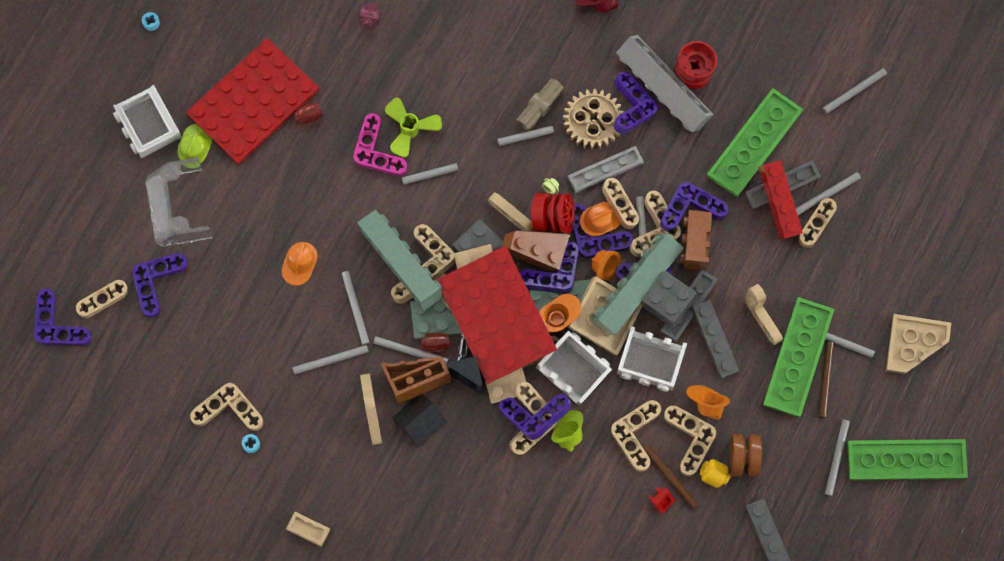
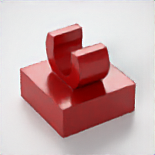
[649,487,675,515]

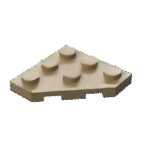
[886,314,951,374]

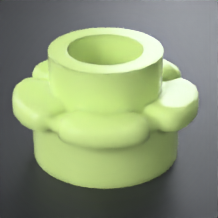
[542,178,559,195]

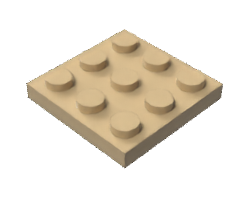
[567,276,642,355]

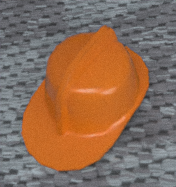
[580,202,620,236]
[282,242,318,286]
[591,250,621,280]
[539,294,581,332]
[686,385,730,420]

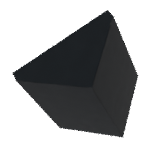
[447,356,482,394]
[392,394,447,447]

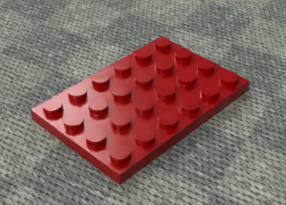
[186,38,320,165]
[437,245,557,384]

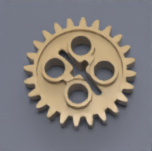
[563,89,624,149]

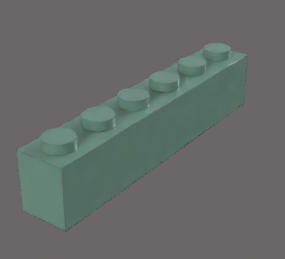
[357,210,443,311]
[591,233,684,336]

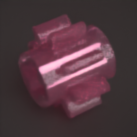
[359,2,381,26]

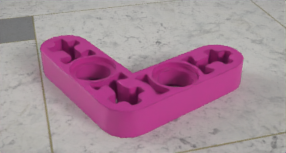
[354,113,407,176]

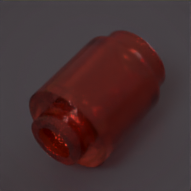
[294,102,323,125]
[421,332,449,352]

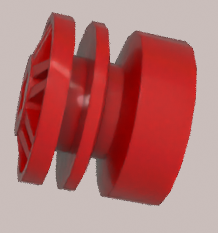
[674,41,717,89]
[531,193,575,233]

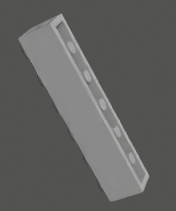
[616,35,714,133]

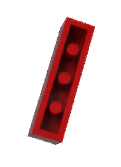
[758,160,803,240]

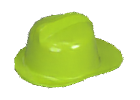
[177,124,213,166]
[551,410,583,452]

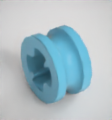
[142,12,160,31]
[242,434,260,453]

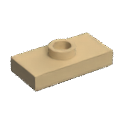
[286,512,330,547]

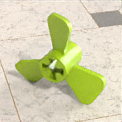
[385,98,442,158]

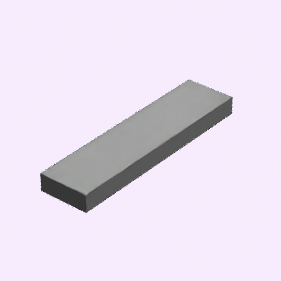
[567,146,644,194]

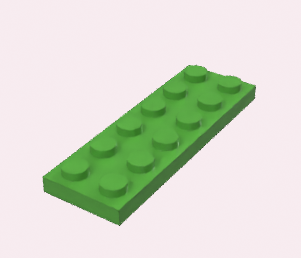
[707,88,803,198]
[763,297,835,418]
[847,439,968,481]

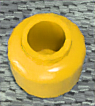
[700,459,730,488]

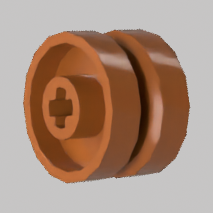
[730,433,762,477]

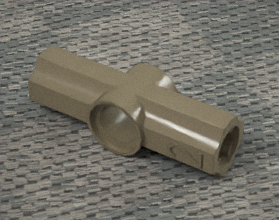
[516,78,564,131]

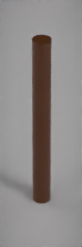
[819,342,834,418]
[643,444,699,509]

